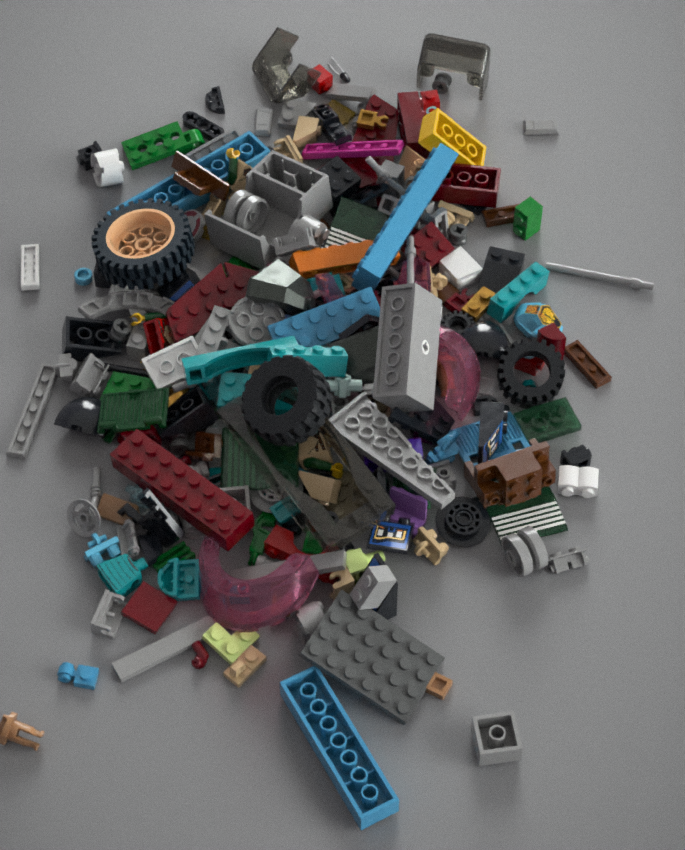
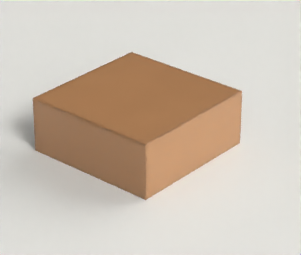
[425,672,453,700]

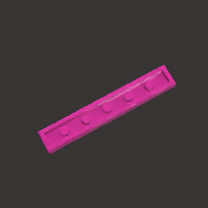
[301,140,404,159]

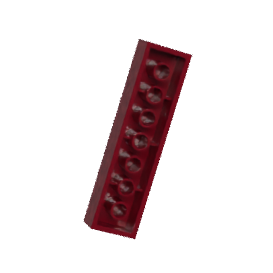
[110,429,255,552]

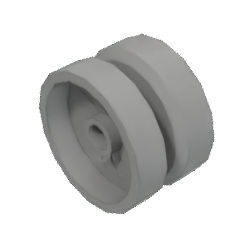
[224,189,269,234]
[501,526,549,578]

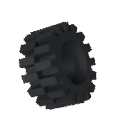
[441,310,474,346]

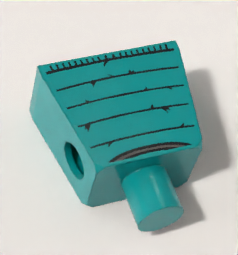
[96,554,148,597]

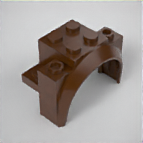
[464,438,556,508]

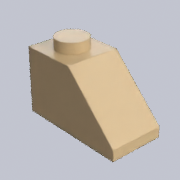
[292,116,322,151]
[299,470,342,506]

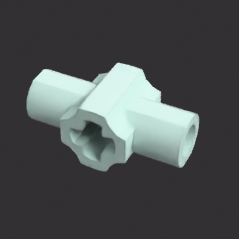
[326,374,362,398]

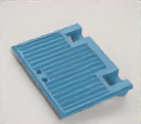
[448,411,530,466]

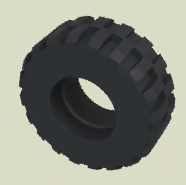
[241,355,332,447]

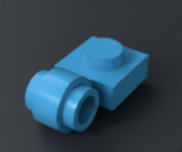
[57,662,99,690]

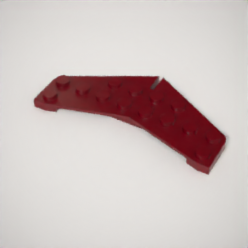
[316,95,399,193]
[165,262,282,344]

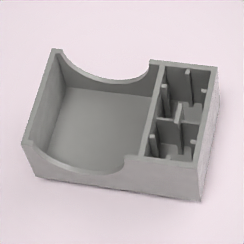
[204,150,333,269]

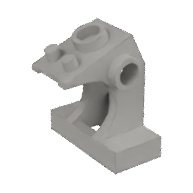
[414,201,449,240]

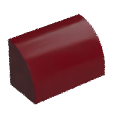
[536,322,566,360]

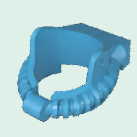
[424,428,461,465]

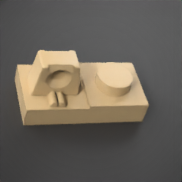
[438,200,475,226]
[223,645,267,688]

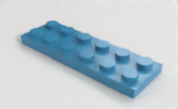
[267,287,380,347]

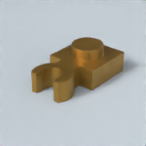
[356,109,389,130]

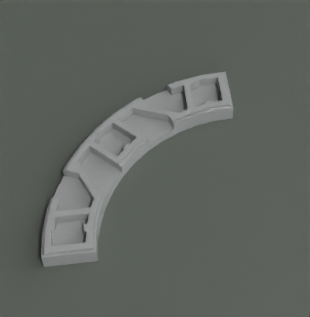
[78,291,175,319]

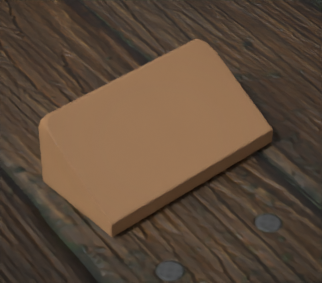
[97,493,140,525]

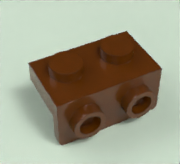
[185,431,223,461]

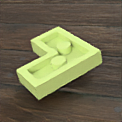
[202,622,260,665]

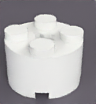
[91,148,124,187]

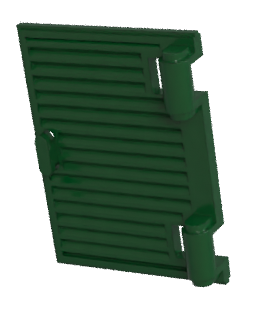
[97,388,170,434]

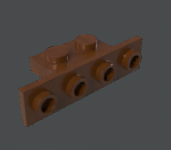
[171,151,230,201]

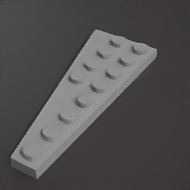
[324,392,455,510]

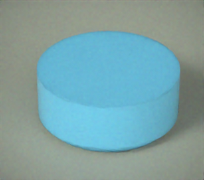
[74,268,93,286]

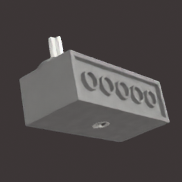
[362,283,442,413]

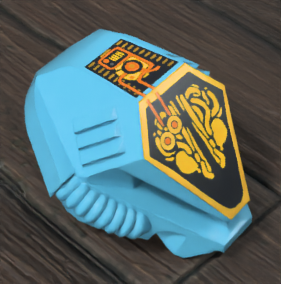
[513,303,563,339]

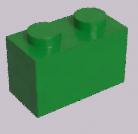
[513,196,543,241]

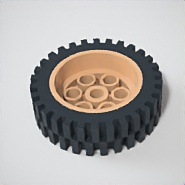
[91,198,195,290]

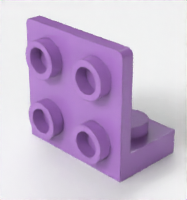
[384,486,428,539]

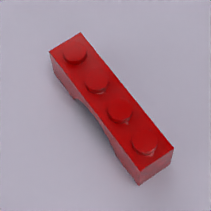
[264,525,339,585]

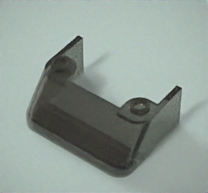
[252,27,321,104]
[417,33,491,100]

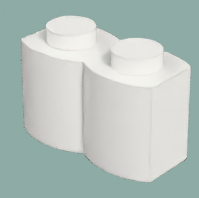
[558,465,599,498]

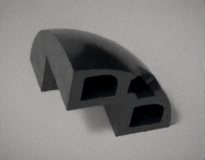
[456,320,508,359]
[54,397,106,438]

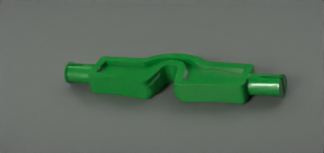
[248,497,280,566]

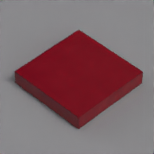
[121,581,178,635]

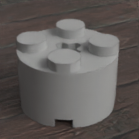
[288,213,330,251]
[290,601,325,645]

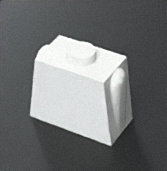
[439,246,483,290]

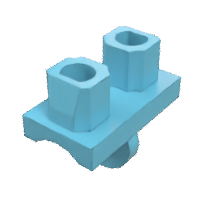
[83,533,121,569]

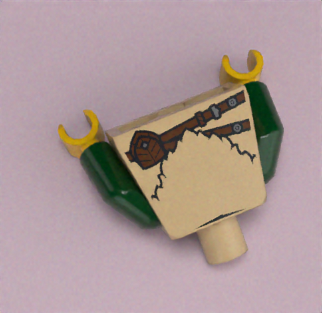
[226,148,253,199]
[286,427,343,479]

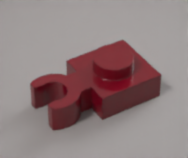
[444,288,475,313]

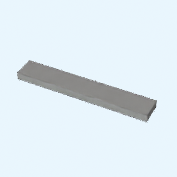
[6,363,58,460]
[229,550,347,587]
[111,610,231,683]

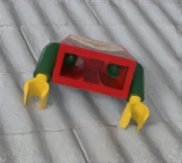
[130,312,174,370]

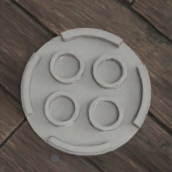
[228,297,285,346]

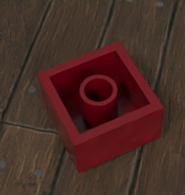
[400,221,455,273]

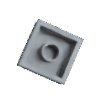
[471,711,523,766]

